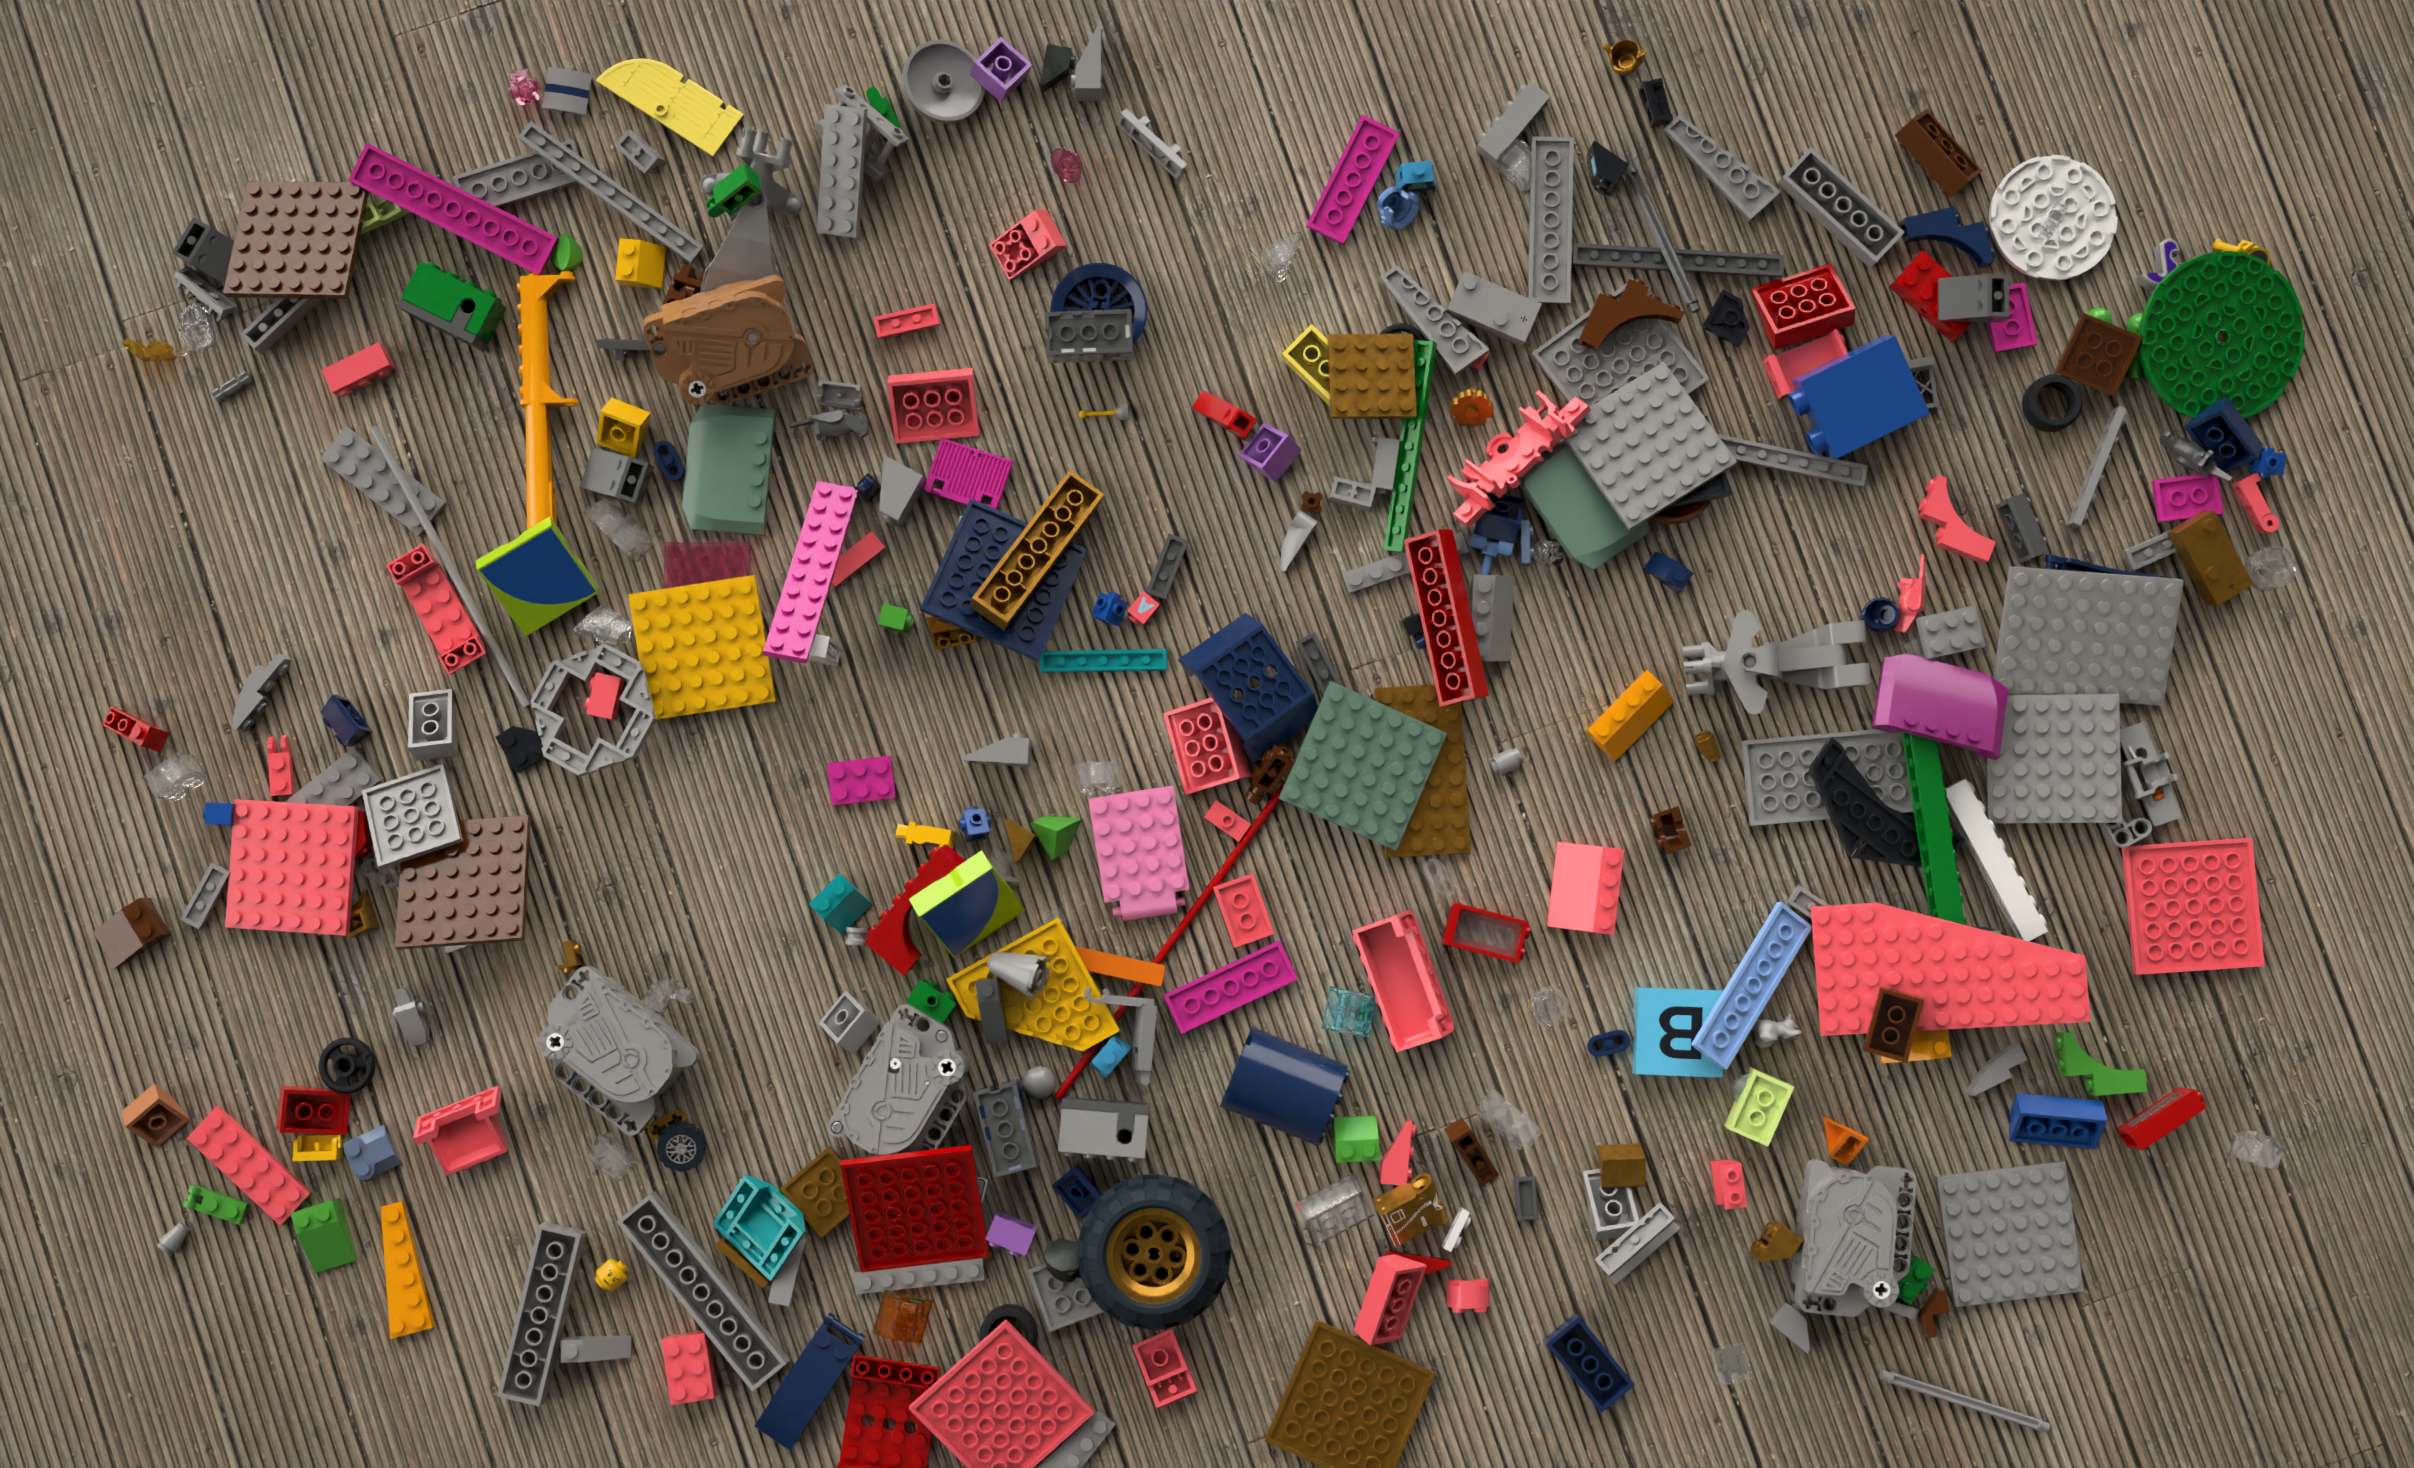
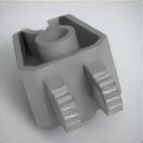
[393,985,430,1046]

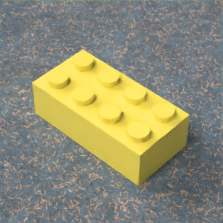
[1281,324,1330,406]

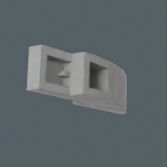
[232,654,291,732]

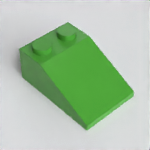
[290,1198,358,1273]

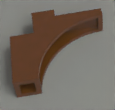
[1577,279,1684,352]

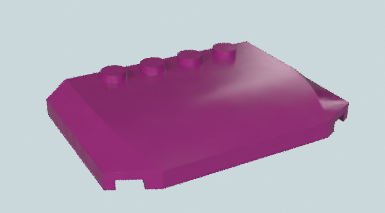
[1872,653,2008,760]

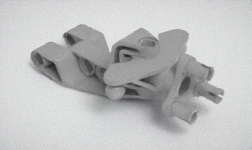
[699,128,802,292]
[1682,610,1871,715]

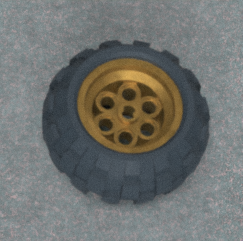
[1077,1174,1231,1331]

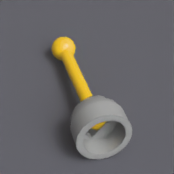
[1079,403,1130,421]

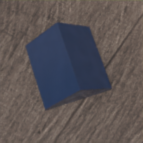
[1051,1164,1103,1218]

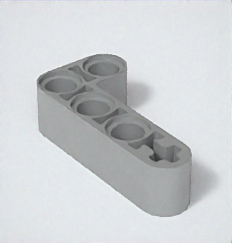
[2098,817,2152,848]

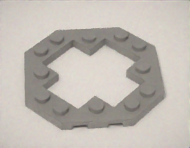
[530,643,657,777]

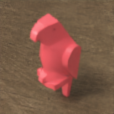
[1893,554,1926,633]

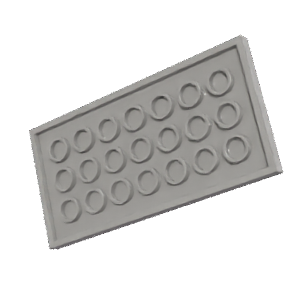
[1741,729,1914,826]

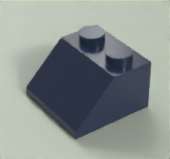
[1473,492,1524,544]
[320,694,373,747]

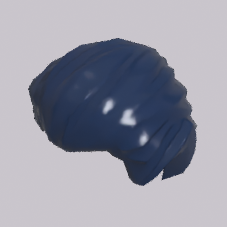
[1860,597,1901,633]

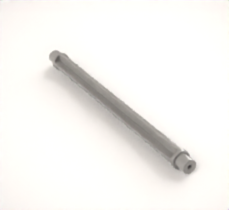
[1880,1370,2050,1433]

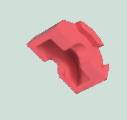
[1446,1279,1490,1313]

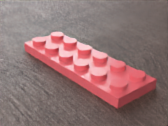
[186,1106,312,1226]

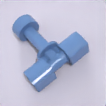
[1469,534,1514,575]

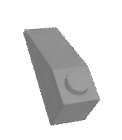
[561,1335,632,1363]

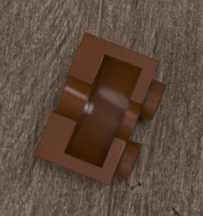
[1649,806,1692,854]

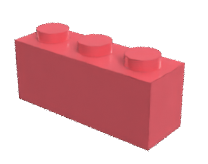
[321,342,396,397]

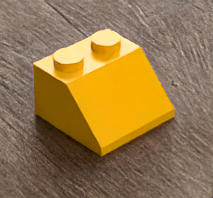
[615,238,667,289]
[596,397,651,458]

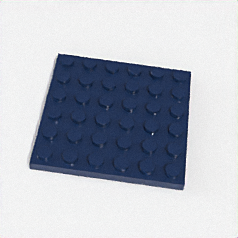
[920,498,1088,662]

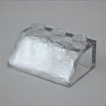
[583,498,655,562]
[1295,1173,1375,1245]

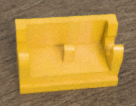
[293,1135,343,1161]

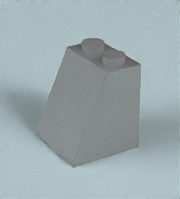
[879,455,926,527]

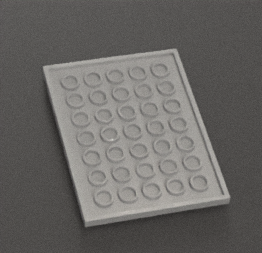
[1993,566,2184,706]

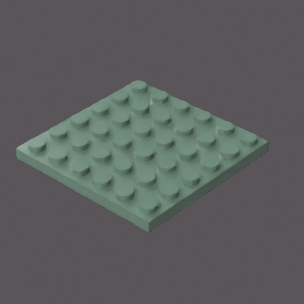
[1278,681,1447,851]

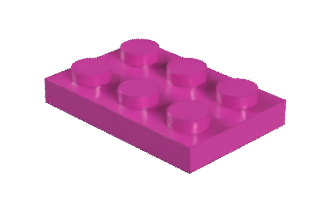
[1987,282,2038,353]
[2151,474,2224,523]
[827,756,896,806]

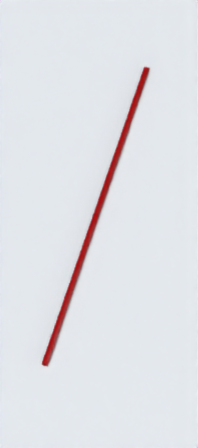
[1054,776,1288,1100]

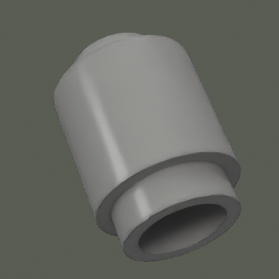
[1490,748,1524,776]

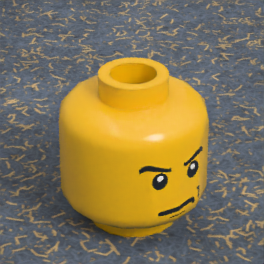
[595,1259,628,1291]

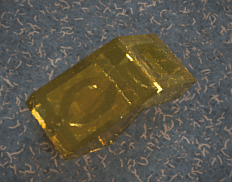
[122,337,177,362]

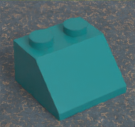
[809,873,872,934]

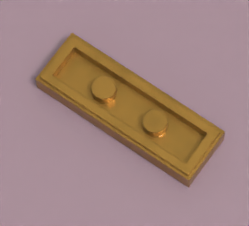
[714,1238,770,1288]

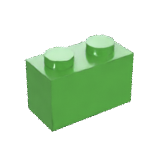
[878,603,915,635]

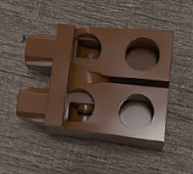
[660,265,705,312]

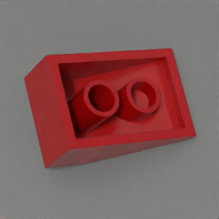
[276,1085,351,1135]

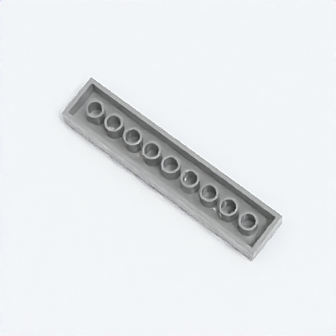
[616,1191,790,1392]

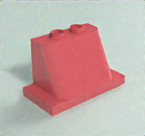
[413,1086,508,1176]

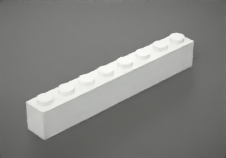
[1945,779,2048,941]

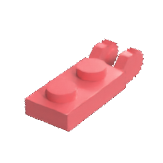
[267,735,295,796]

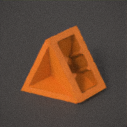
[1823,1116,1869,1166]

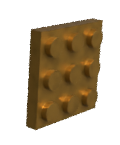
[780,1146,849,1238]

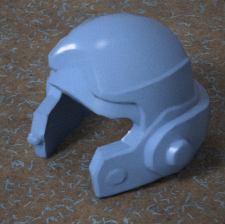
[1377,187,1420,230]

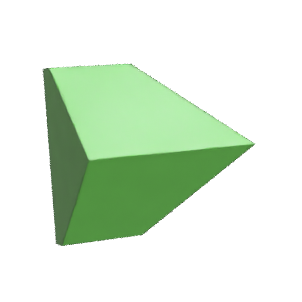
[1030,816,1082,860]

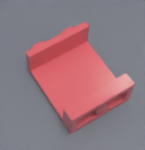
[1710,1159,1747,1210]

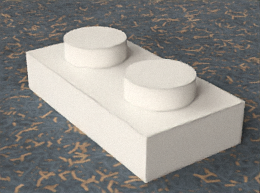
[1442,1207,1471,1252]

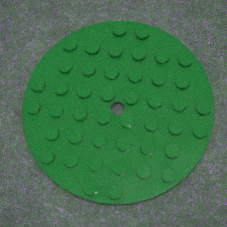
[2139,251,2305,419]

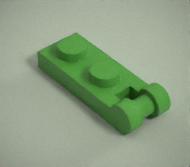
[183,1185,249,1225]

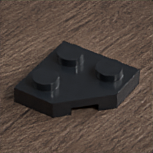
[1702,289,1750,347]
[495,726,545,774]

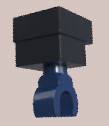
[854,473,881,503]
[1399,613,1427,650]

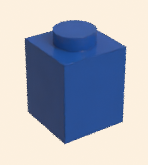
[203,802,235,826]

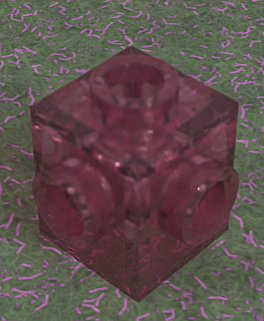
[508,67,541,106]

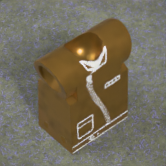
[1372,1173,1449,1248]

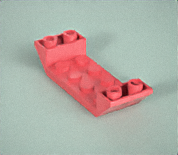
[386,544,487,675]

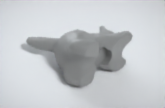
[1753,1014,1802,1048]

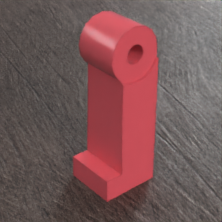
[2231,472,2279,534]

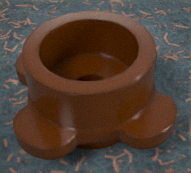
[1301,491,1323,513]

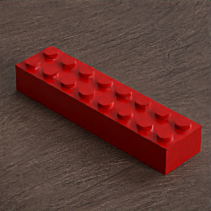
[1404,529,1489,707]

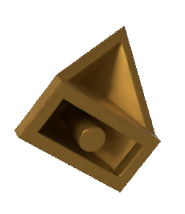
[347,888,380,939]

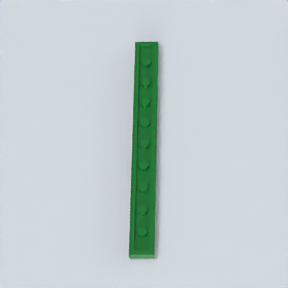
[1383,340,1437,553]

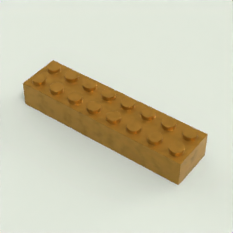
[970,470,1104,631]

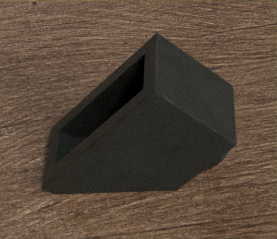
[1039,44,1076,91]

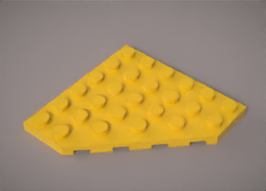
[946,917,1120,1052]

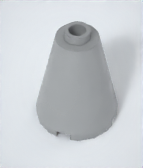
[987,952,1050,999]

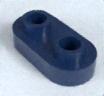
[653,441,685,482]
[1587,1030,1630,1057]

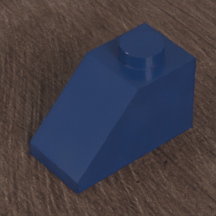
[1643,552,1694,594]

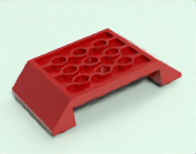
[837,1354,941,1468]

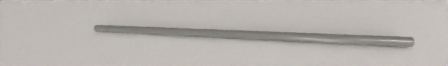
[369,425,530,708]

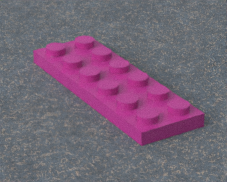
[1306,114,1400,246]
[1163,940,1298,1034]

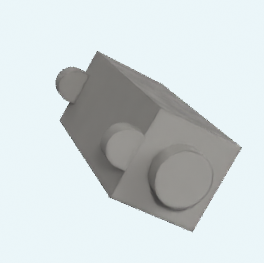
[1365,437,1400,495]

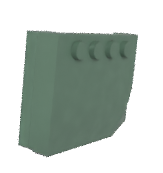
[682,404,777,536]
[1521,438,1650,572]

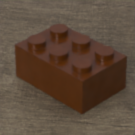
[1863,986,1924,1063]

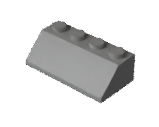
[1470,574,1515,661]

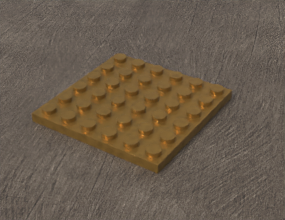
[1264,1319,1436,1468]

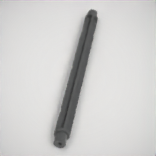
[1626,162,1700,314]

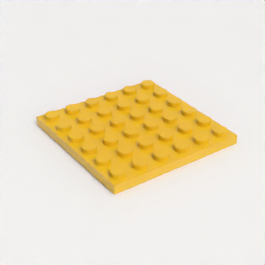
[628,575,777,719]

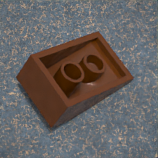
[93,898,171,968]

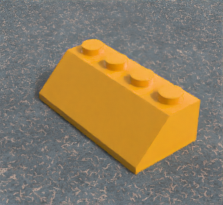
[1585,670,1674,762]

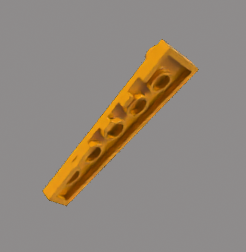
[381,1201,435,1339]

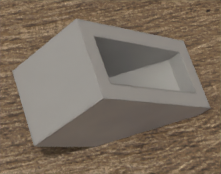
[1769,1302,1810,1353]

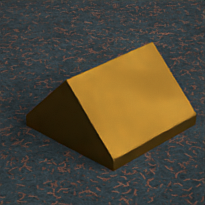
[1005,819,1037,863]
[1597,1143,1646,1188]

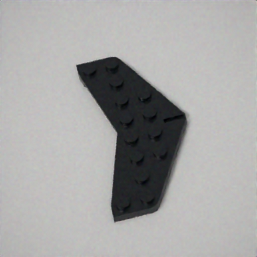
[1809,738,1965,868]

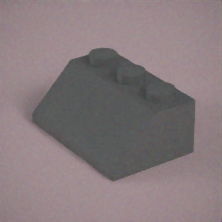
[1995,493,2049,564]

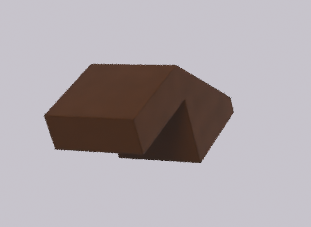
[1918,1288,1949,1338]

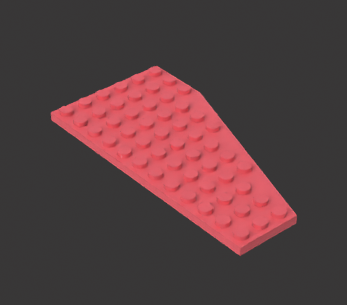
[1811,902,2091,1036]

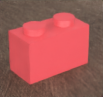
[585,672,625,721]

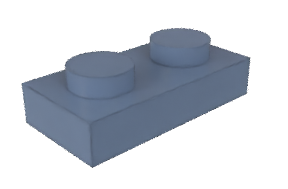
[1519,521,1534,566]

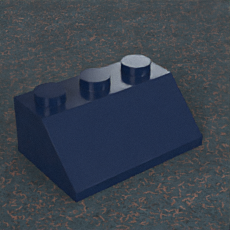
[2184,397,2263,473]

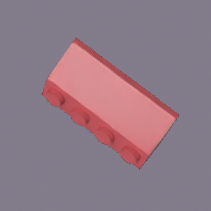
[1354,1254,1427,1346]

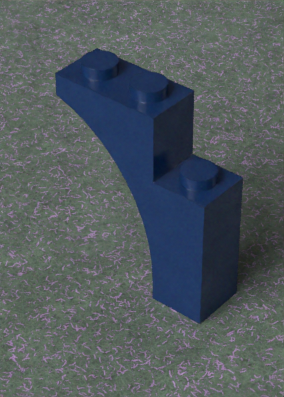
[1899,207,1995,269]

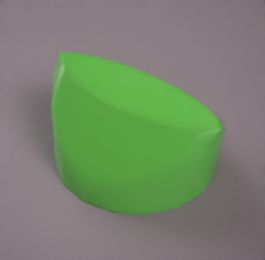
[552,233,583,271]

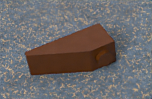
[1444,1117,1499,1187]

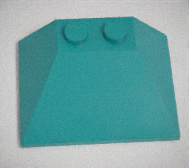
[712,1175,806,1281]

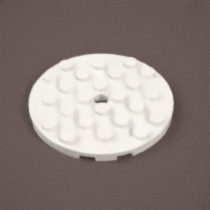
[1989,155,2118,281]

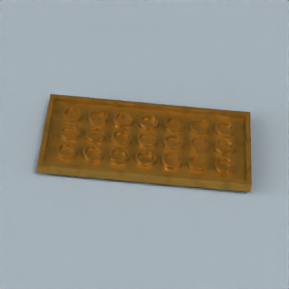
[1374,684,1471,858]

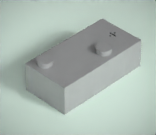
[1446,271,1542,347]

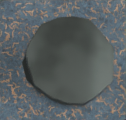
[1043,1238,1080,1283]

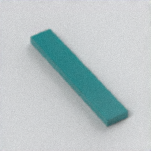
[1040,649,1167,673]

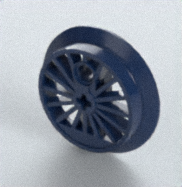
[1050,263,1147,345]

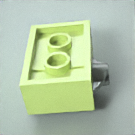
[1724,1067,1794,1146]

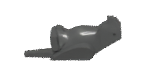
[789,409,869,442]
[2160,431,2233,482]

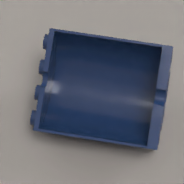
[1220,1027,1350,1145]

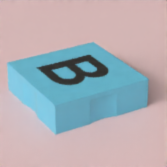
[1632,987,1723,1078]

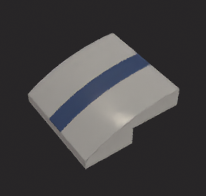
[541,67,592,117]

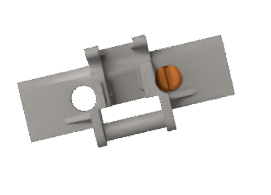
[2120,721,2182,827]

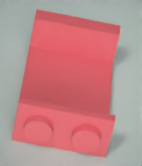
[1762,329,1847,400]

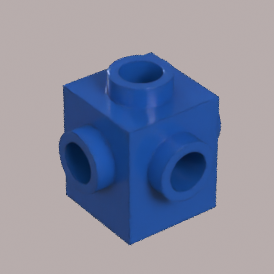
[2249,447,2287,478]
[1091,592,1128,627]
[959,807,991,842]

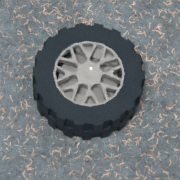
[657,1121,706,1172]

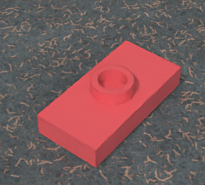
[1204,800,1251,842]

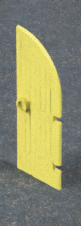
[596,59,744,157]

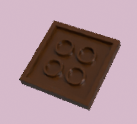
[2054,313,2143,396]

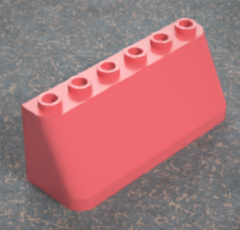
[1352,910,1454,1053]

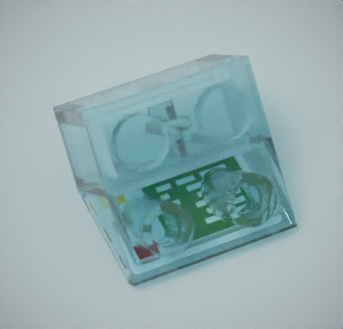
[1322,986,1376,1038]

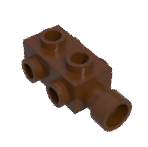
[1245,744,1294,805]

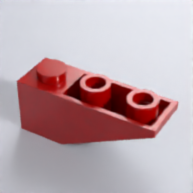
[1192,390,1257,441]
[102,706,170,753]

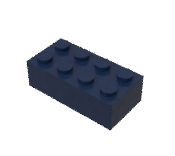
[1543,1313,1635,1413]

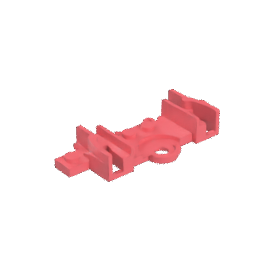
[1447,390,1591,528]

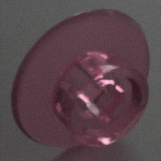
[1051,148,1082,183]

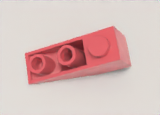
[1379,1119,1416,1185]

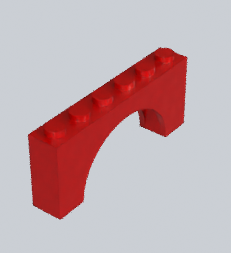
[864,844,966,976]

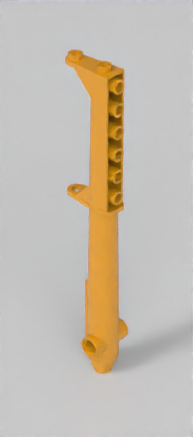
[517,271,579,530]

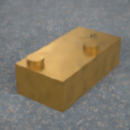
[2167,510,2254,606]

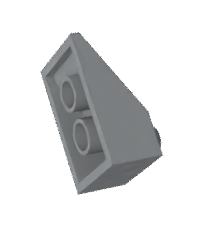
[1071,26,1103,101]
[408,689,458,761]
[963,734,1032,767]
[1582,1169,1639,1241]

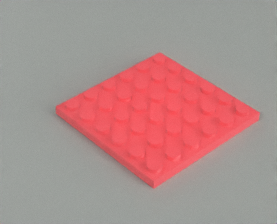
[225,799,359,936]
[2122,838,2265,975]
[909,1319,1095,1468]

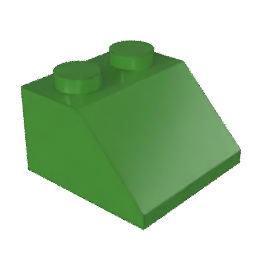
[1333,1115,1380,1163]

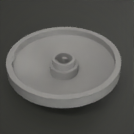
[902,40,985,124]

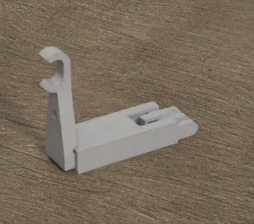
[1084,987,1157,1086]

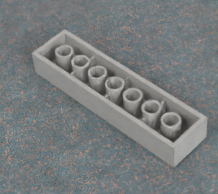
[497,1222,587,1407]

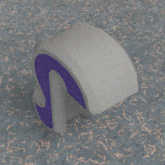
[2136,238,2180,291]

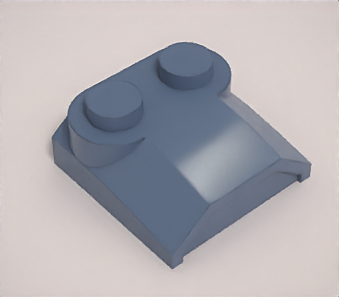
[343,1124,403,1183]

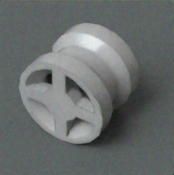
[845,927,868,946]

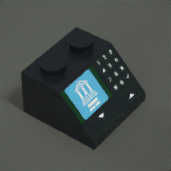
[1586,140,1629,196]

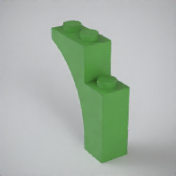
[2055,1032,2148,1096]

